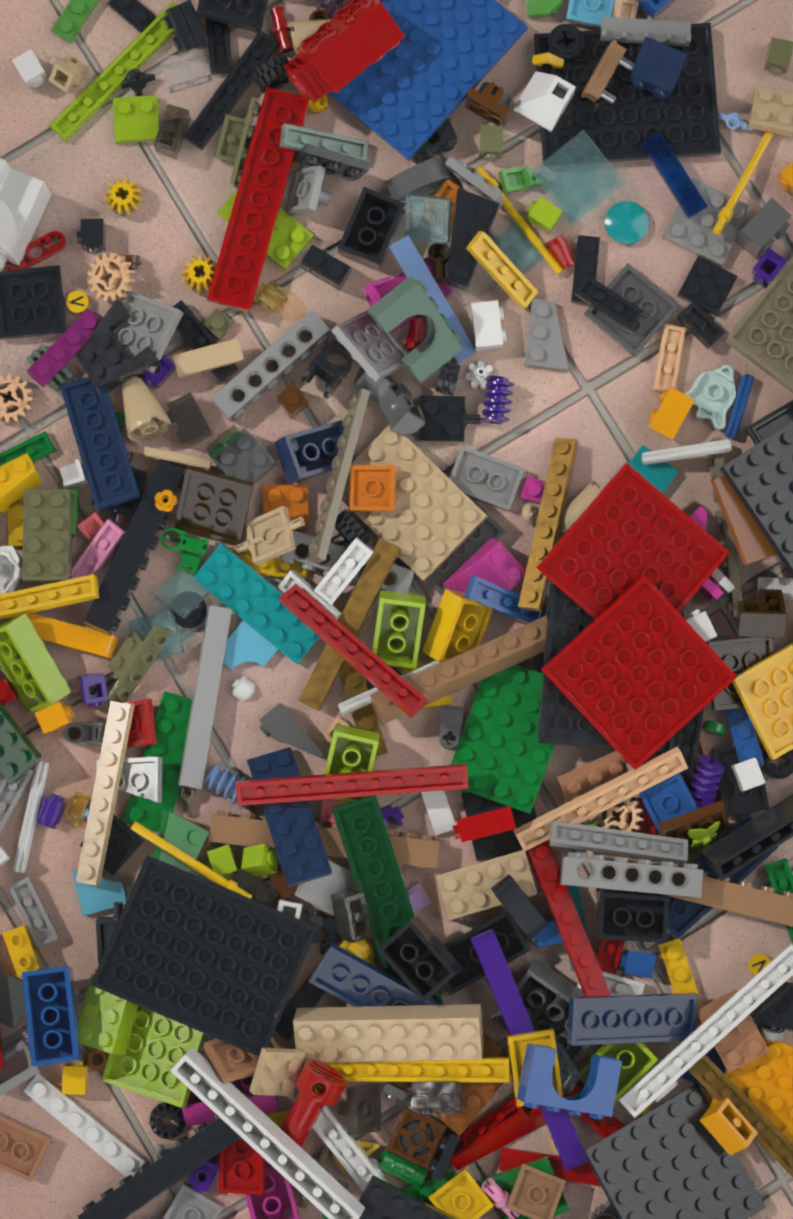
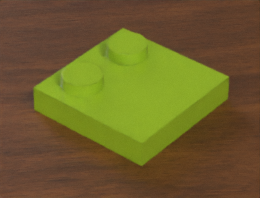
[113,95,160,144]

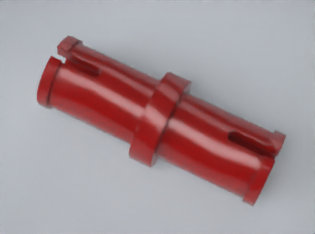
[270,6,294,53]

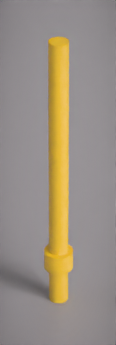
[712,131,774,236]
[475,165,564,275]
[130,821,252,899]

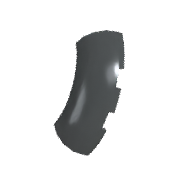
[354,366,425,434]

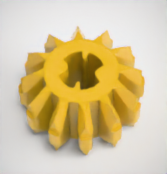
[104,177,142,216]
[181,254,217,293]

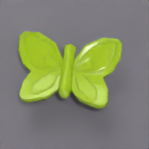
[688,821,720,855]

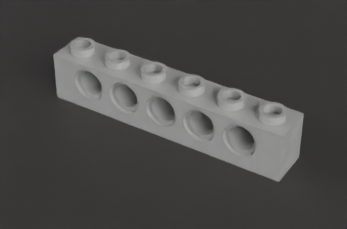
[211,310,330,422]
[280,531,415,594]
[560,852,703,898]

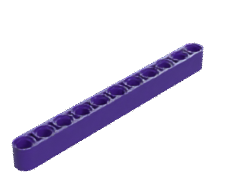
[471,929,588,1171]

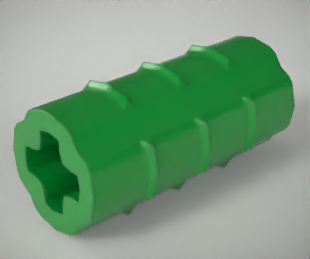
[378,1150,427,1188]

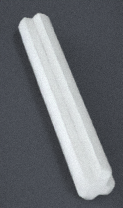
[642,439,732,465]

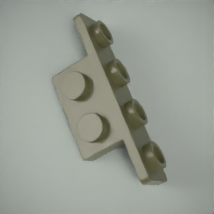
[215,96,260,187]
[107,624,173,703]

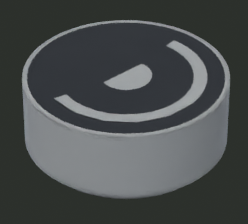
[761,1026,785,1041]

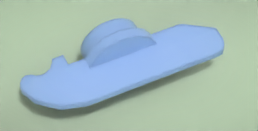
[718,111,754,130]

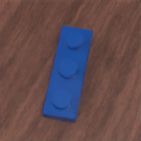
[724,707,764,766]

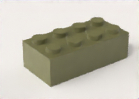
[22,489,73,583]

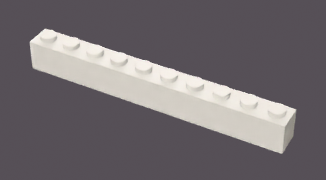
[171,1047,365,1219]

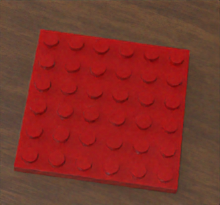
[536,462,730,619]
[541,575,737,770]

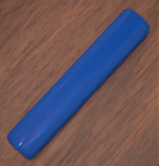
[725,374,754,439]

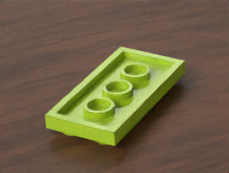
[217,189,314,271]

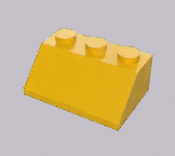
[422,589,493,662]

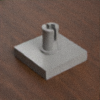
[286,165,332,215]

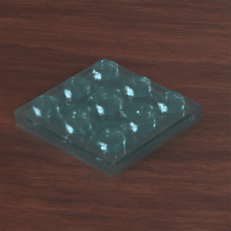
[530,130,624,225]

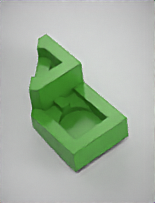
[526,0,565,19]
[498,166,547,194]

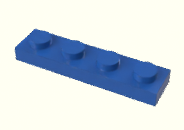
[464,576,547,624]

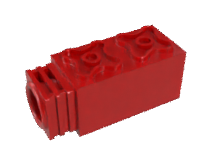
[283,0,405,104]

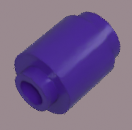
[38,793,67,829]

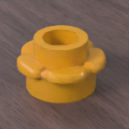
[155,490,177,512]

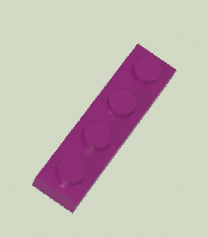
[27,308,101,388]

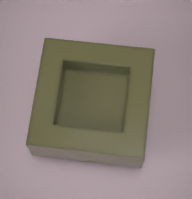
[202,308,234,340]

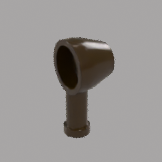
[428,242,450,284]

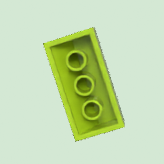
[0,613,71,714]

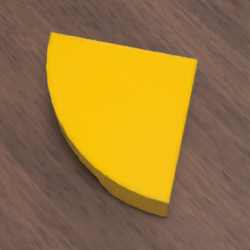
[532,52,564,68]

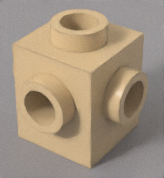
[49,54,87,93]

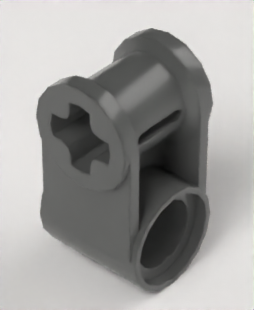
[439,705,463,750]
[63,722,106,746]

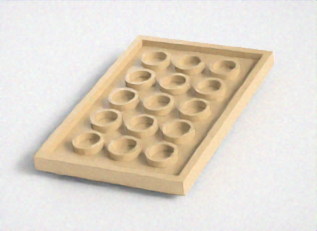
[342,425,488,582]

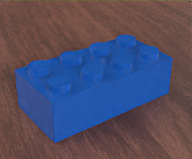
[22,966,82,1067]

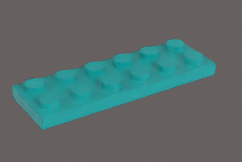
[193,543,320,664]

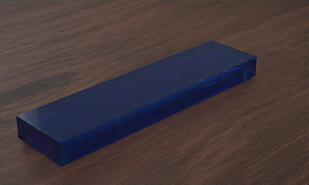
[641,132,708,219]

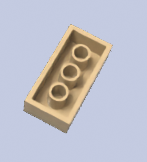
[436,850,537,920]

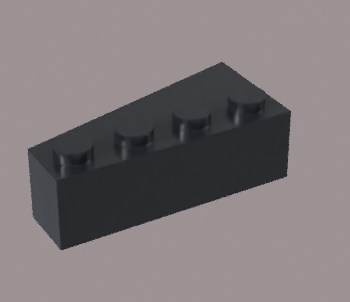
[446,188,500,292]

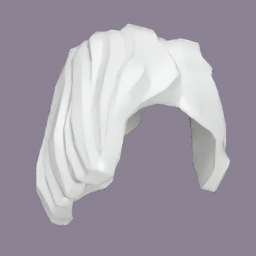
[0,546,23,594]

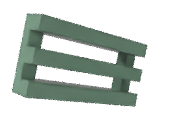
[26,344,73,392]

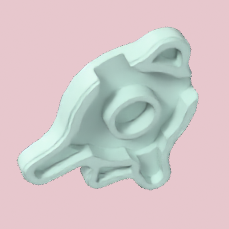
[685,365,737,430]

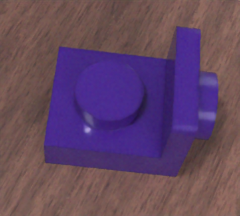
[381,805,404,826]

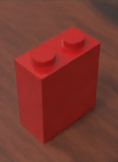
[452,806,516,843]

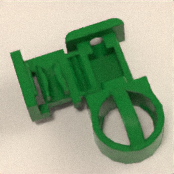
[161,528,209,574]

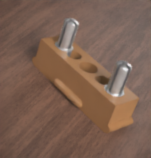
[581,40,634,103]

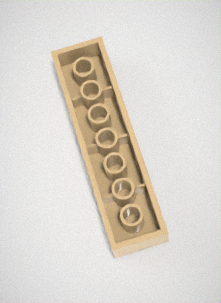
[293,1004,484,1062]

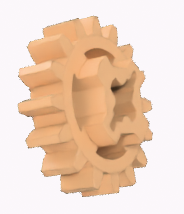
[87,253,135,301]
[0,374,34,424]
[594,797,644,832]

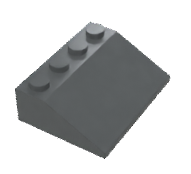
[493,958,589,1072]

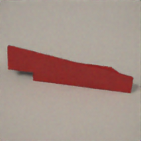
[450,1097,546,1170]

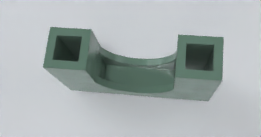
[367,276,463,383]

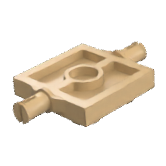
[235,506,305,565]

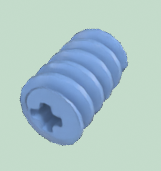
[203,762,245,810]

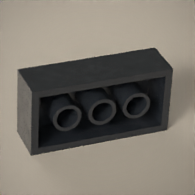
[444,910,531,996]

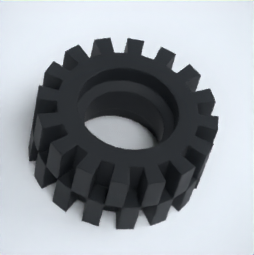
[252,55,289,94]
[334,509,371,546]

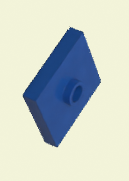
[639,773,699,834]

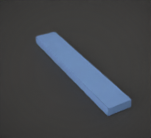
[389,235,477,363]

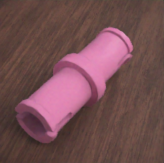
[481,1178,520,1219]

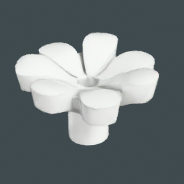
[465,361,493,390]

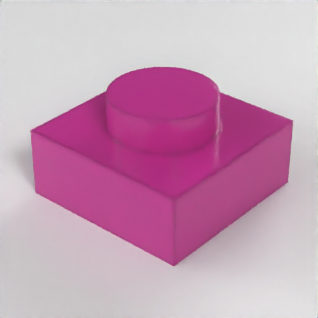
[520,476,545,504]

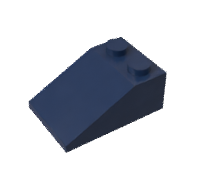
[629,36,687,99]
[274,420,356,485]

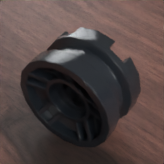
[435,362,461,396]

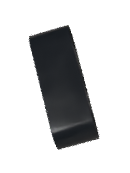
[491,874,549,939]

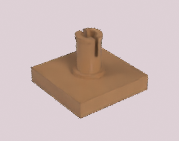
[506,1164,566,1219]

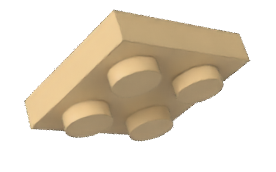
[748,86,793,136]
[249,1048,305,1096]

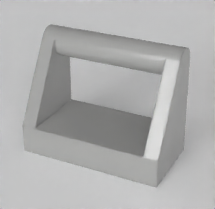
[0,1039,43,1096]

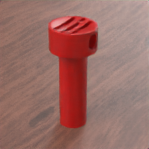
[280,1060,347,1147]

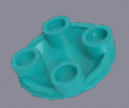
[605,201,649,246]

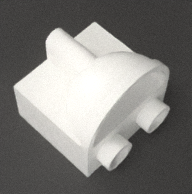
[0,158,52,270]

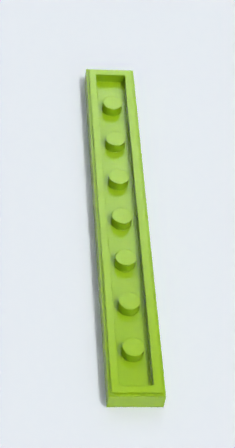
[49,1,177,142]

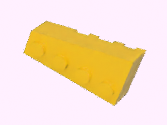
[0,453,43,514]

